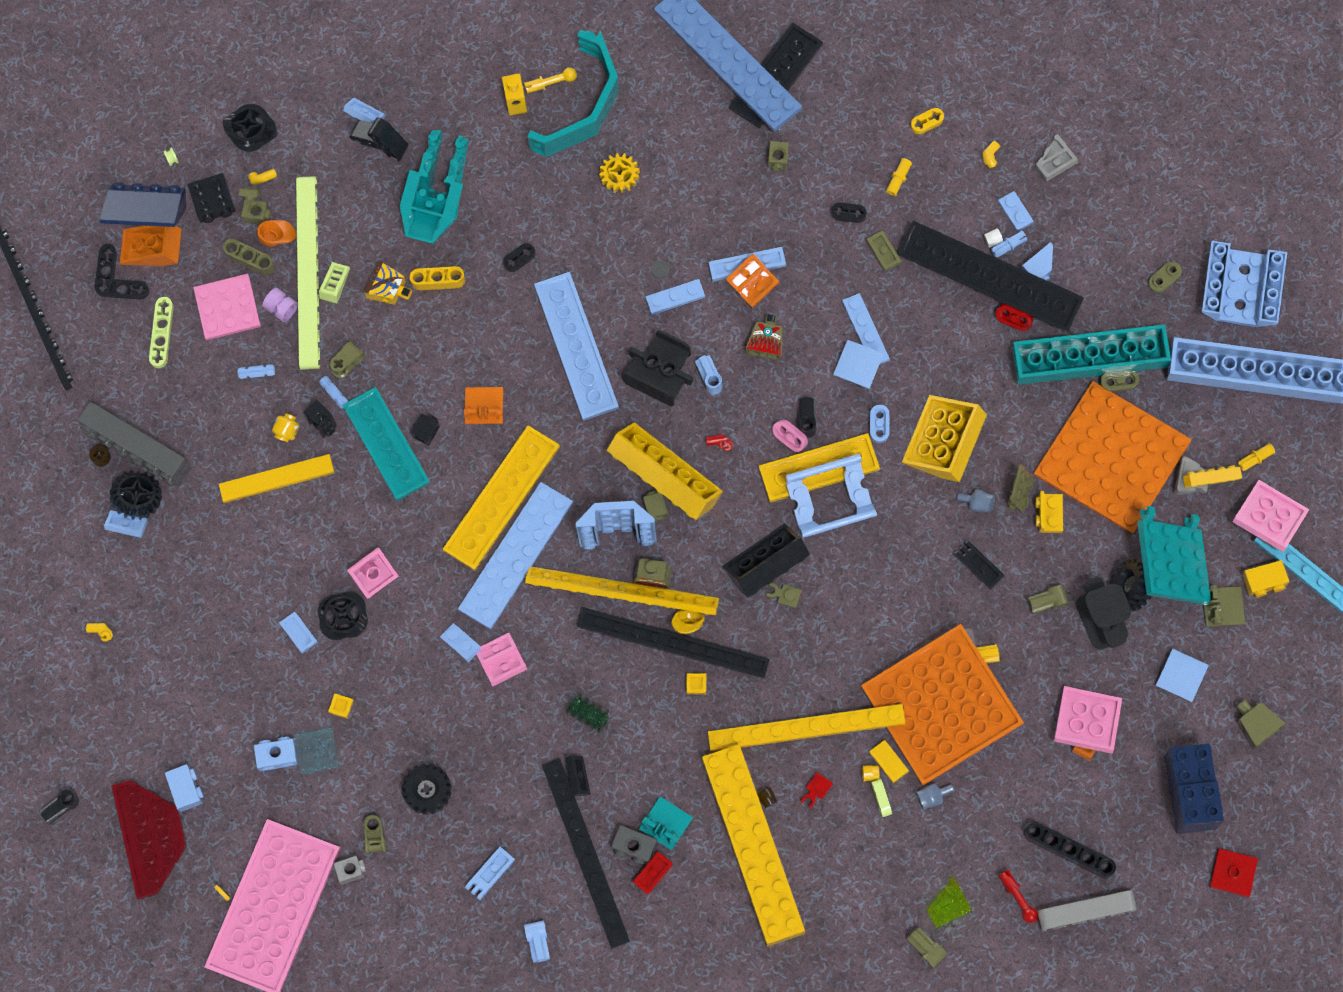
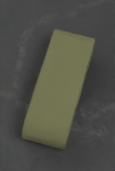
[223,239,275,276]

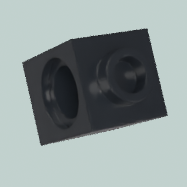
[411,414,440,446]

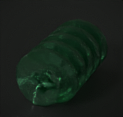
[566,693,609,733]

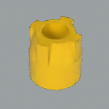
[862,765,880,781]

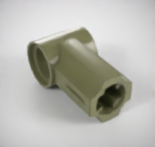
[1028,585,1070,614]
[907,928,947,969]

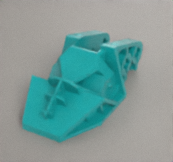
[400,130,469,244]

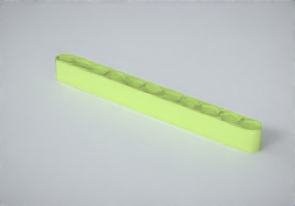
[296,176,320,370]

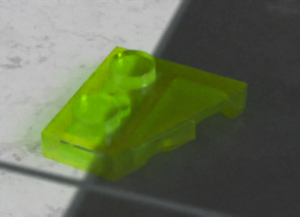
[927,877,972,929]

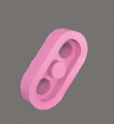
[773,420,808,452]

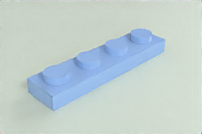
[709,247,786,282]
[842,293,890,365]

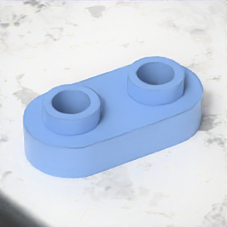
[870,405,889,443]

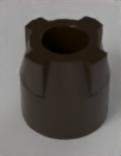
[757,787,777,808]

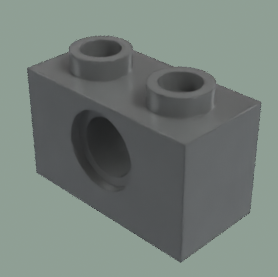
[611,825,657,865]

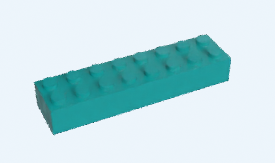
[1012,325,1171,385]

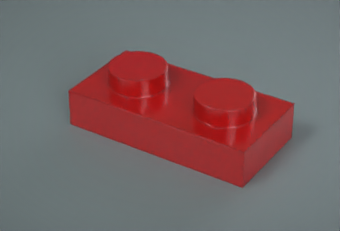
[633,852,673,895]

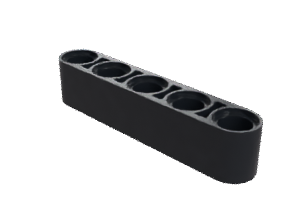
[1024,822,1116,879]

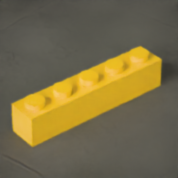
[1183,465,1242,488]

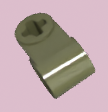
[330,342,365,378]
[364,815,387,855]

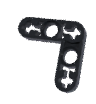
[94,244,149,299]

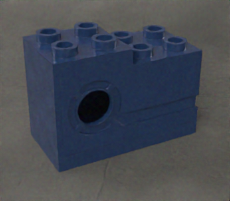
[1164,743,1224,834]

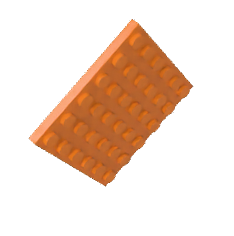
[1033,381,1192,534]
[861,624,1024,786]

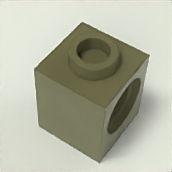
[768,141,789,172]
[241,200,271,225]
[643,491,669,521]

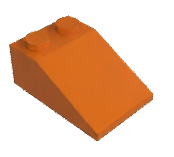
[119,225,182,266]

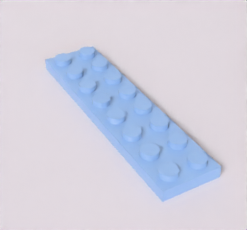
[534,272,619,421]
[458,482,573,630]

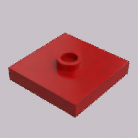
[1210,849,1258,898]

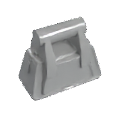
[1174,456,1208,495]

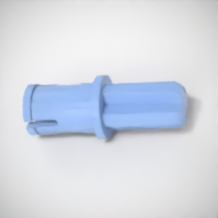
[991,230,1027,258]

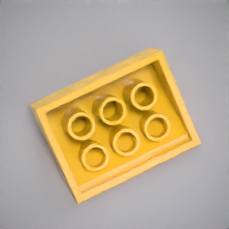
[902,395,987,483]

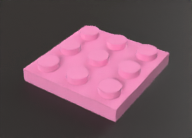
[193,274,261,340]
[1233,480,1309,552]
[1054,686,1122,754]

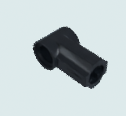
[799,397,816,438]
[39,790,79,825]

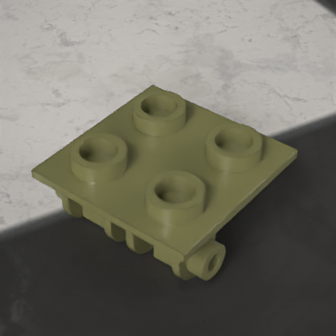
[1007,464,1034,514]
[1204,585,1245,627]

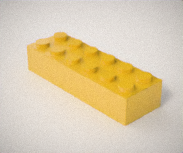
[607,422,723,520]

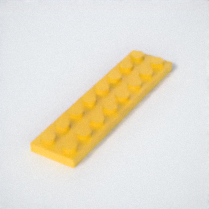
[443,426,560,571]

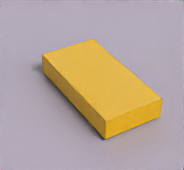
[869,740,909,783]

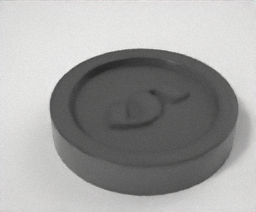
[651,260,670,278]

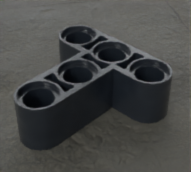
[349,117,409,162]

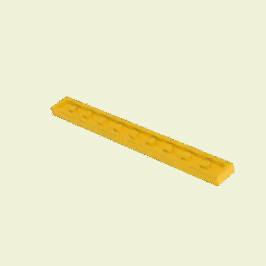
[525,566,719,615]
[708,704,905,752]

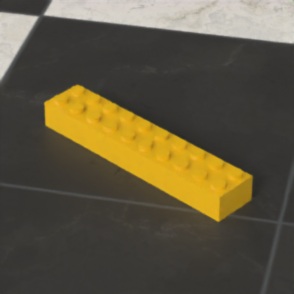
[702,744,805,947]

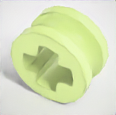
[164,148,179,166]

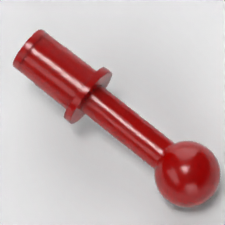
[998,869,1038,923]

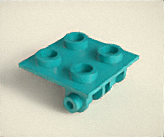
[639,797,693,851]

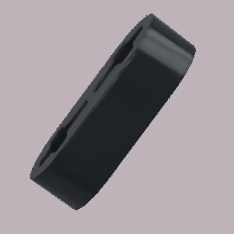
[831,202,867,223]
[503,243,535,272]

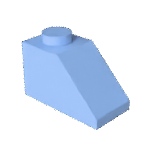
[1022,242,1053,281]

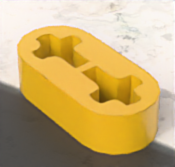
[911,108,944,134]

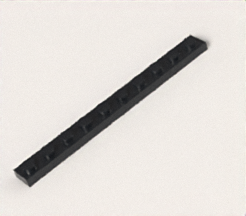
[0,226,74,391]
[577,608,770,679]
[542,758,630,949]

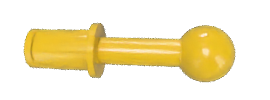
[524,67,577,94]

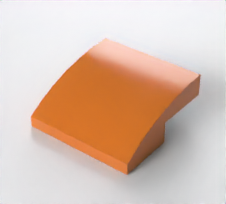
[726,254,780,308]

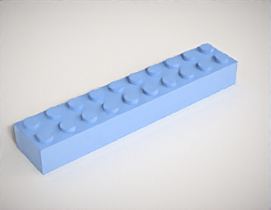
[1167,337,1343,404]

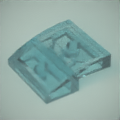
[294,727,339,774]

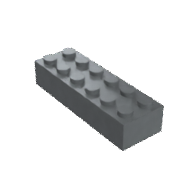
[78,401,192,487]

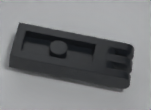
[953,540,1004,590]

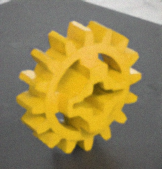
[599,153,640,194]

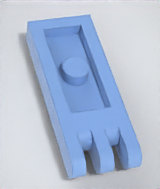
[465,847,515,900]

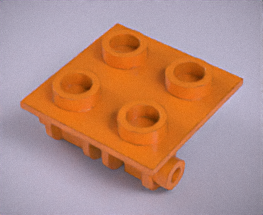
[464,387,503,424]

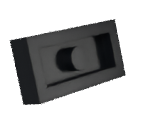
[565,755,591,796]

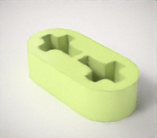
[871,779,892,817]

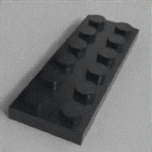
[729,23,823,129]

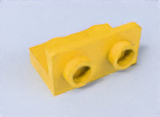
[1035,491,1063,533]

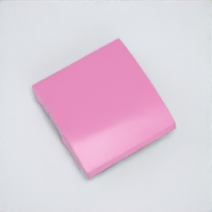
[476,633,527,687]

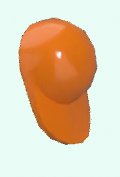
[257,220,296,247]

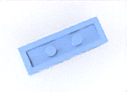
[646,279,705,315]

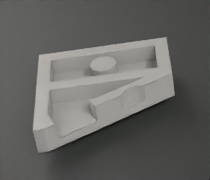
[1036,134,1078,181]

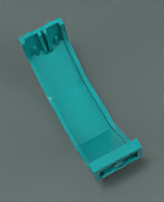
[527,29,619,157]

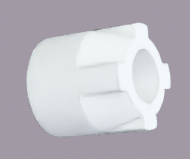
[984,228,1003,248]

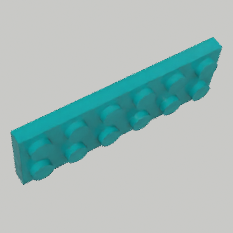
[343,387,430,502]

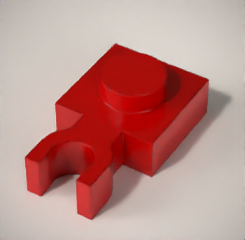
[800,772,833,809]

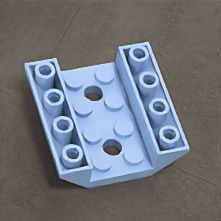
[1202,241,1287,327]
[576,501,657,549]

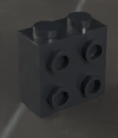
[187,173,236,223]

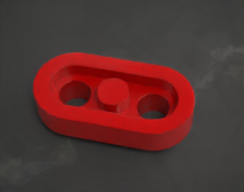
[996,303,1033,331]

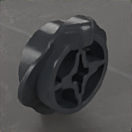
[223,104,278,152]
[318,592,368,640]

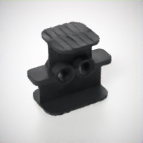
[622,330,693,407]
[1076,577,1131,650]

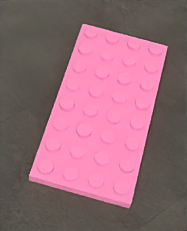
[204,819,341,992]

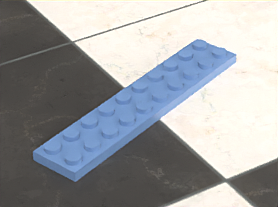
[654,0,802,132]

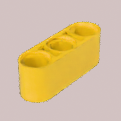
[410,266,465,290]

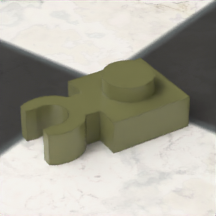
[239,187,262,201]
[766,583,802,609]

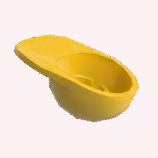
[671,610,705,634]

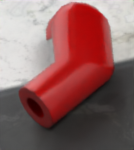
[706,434,733,451]

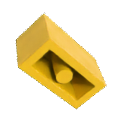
[1242,560,1289,598]

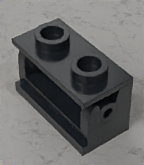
[303,400,337,438]

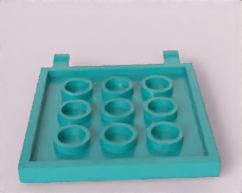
[1138,506,1211,605]

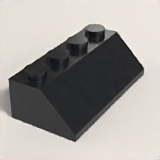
[722,523,810,598]

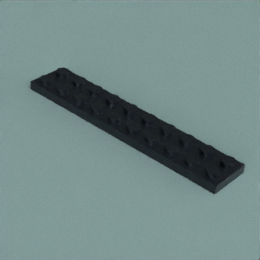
[898,220,1084,332]

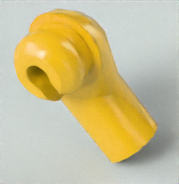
[983,141,1000,168]
[248,169,277,185]
[86,623,113,642]

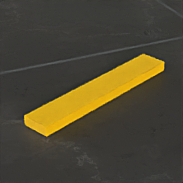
[219,454,335,503]

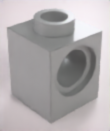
[334,856,366,885]

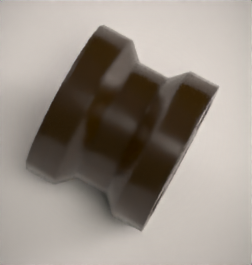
[89,445,111,467]

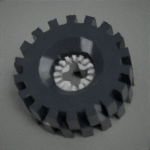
[1109,559,1152,611]
[401,763,452,815]

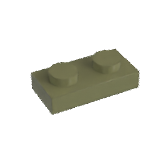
[866,231,901,272]

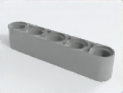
[1037,890,1137,931]

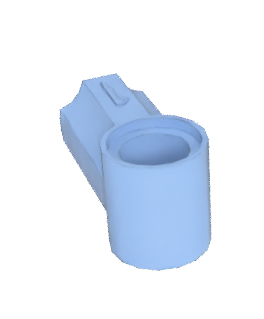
[695,355,723,395]
[524,920,550,963]

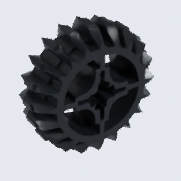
[110,471,162,520]

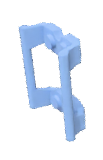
[785,454,877,538]

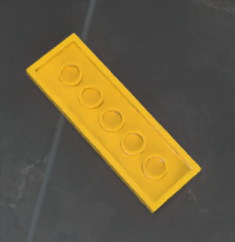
[759,433,880,503]

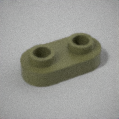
[1148,262,1182,293]
[1100,370,1139,392]

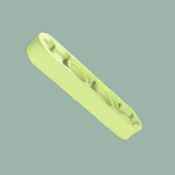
[149,297,174,368]

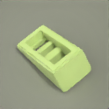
[319,262,350,304]

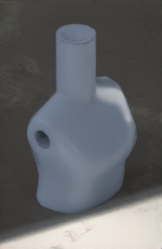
[957,489,995,514]
[916,783,954,810]

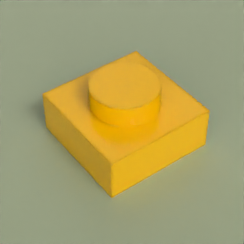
[687,674,706,694]
[328,694,354,719]

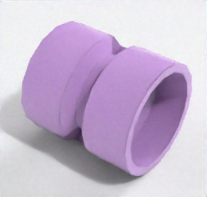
[262,288,298,322]

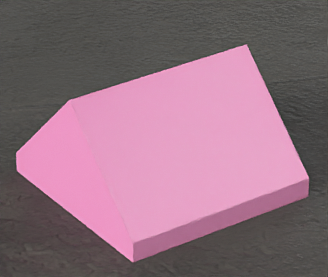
[347,547,398,599]

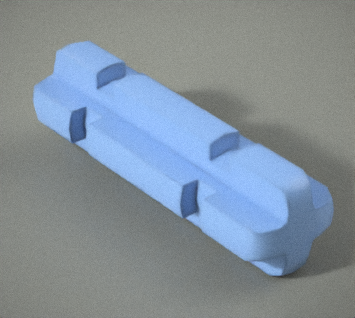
[238,364,275,379]
[319,376,348,409]

